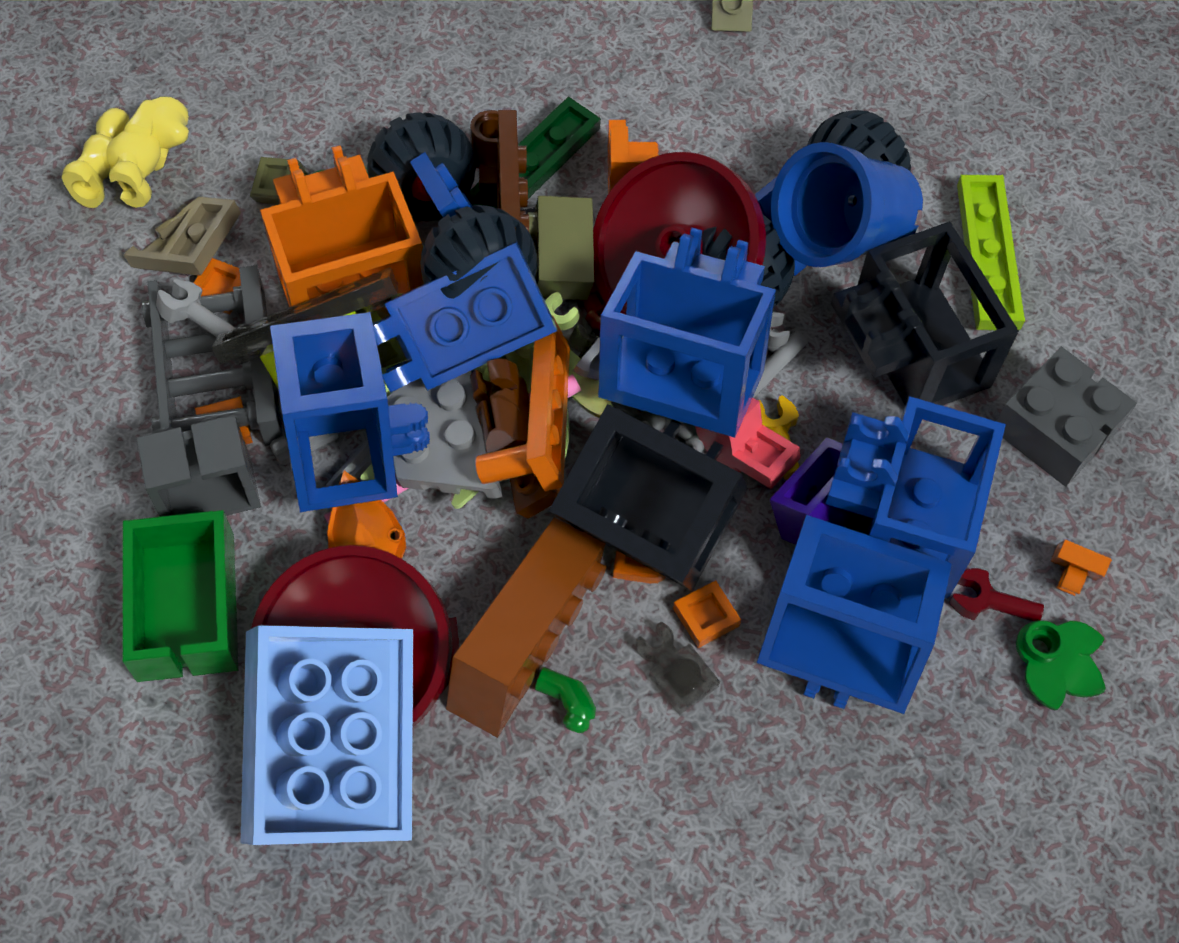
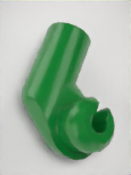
[535,667,596,733]

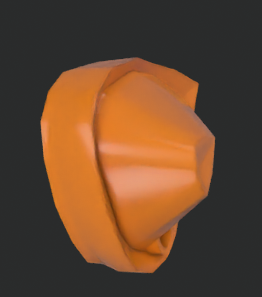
[327,470,407,559]

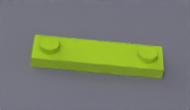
[957,175,1025,330]

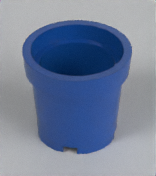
[771,142,923,267]

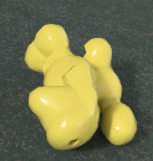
[62,96,189,208]

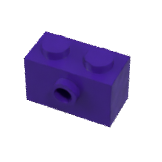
[769,438,856,545]

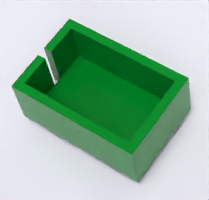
[123,510,239,682]

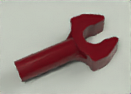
[949,568,1044,621]

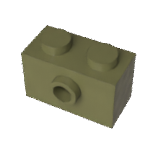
[527,196,594,300]

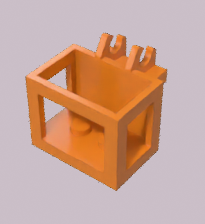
[260,145,424,322]

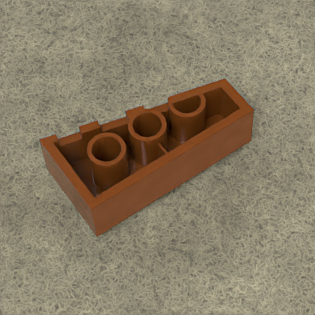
[446,517,606,738]

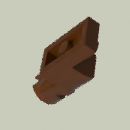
[470,358,561,519]

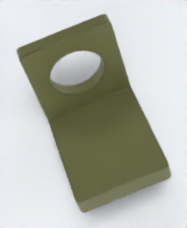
[711,0,753,32]

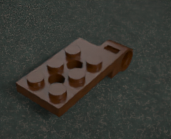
[470,110,529,232]

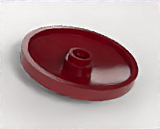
[593,152,766,315]
[251,545,453,727]

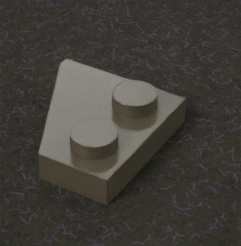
[124,197,241,276]

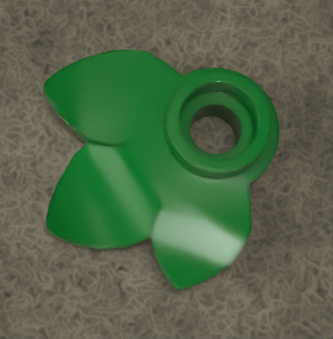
[1016,621,1106,711]

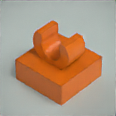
[1051,539,1112,596]

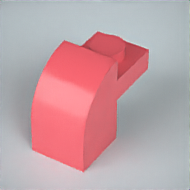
[695,398,801,489]

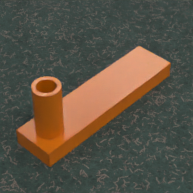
[476,316,570,491]

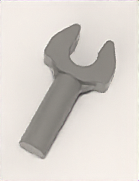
[156,279,238,345]

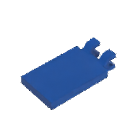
[373,241,558,392]

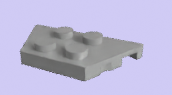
[387,370,503,499]

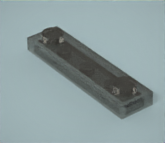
[212,267,398,365]

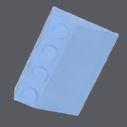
[240,626,413,845]

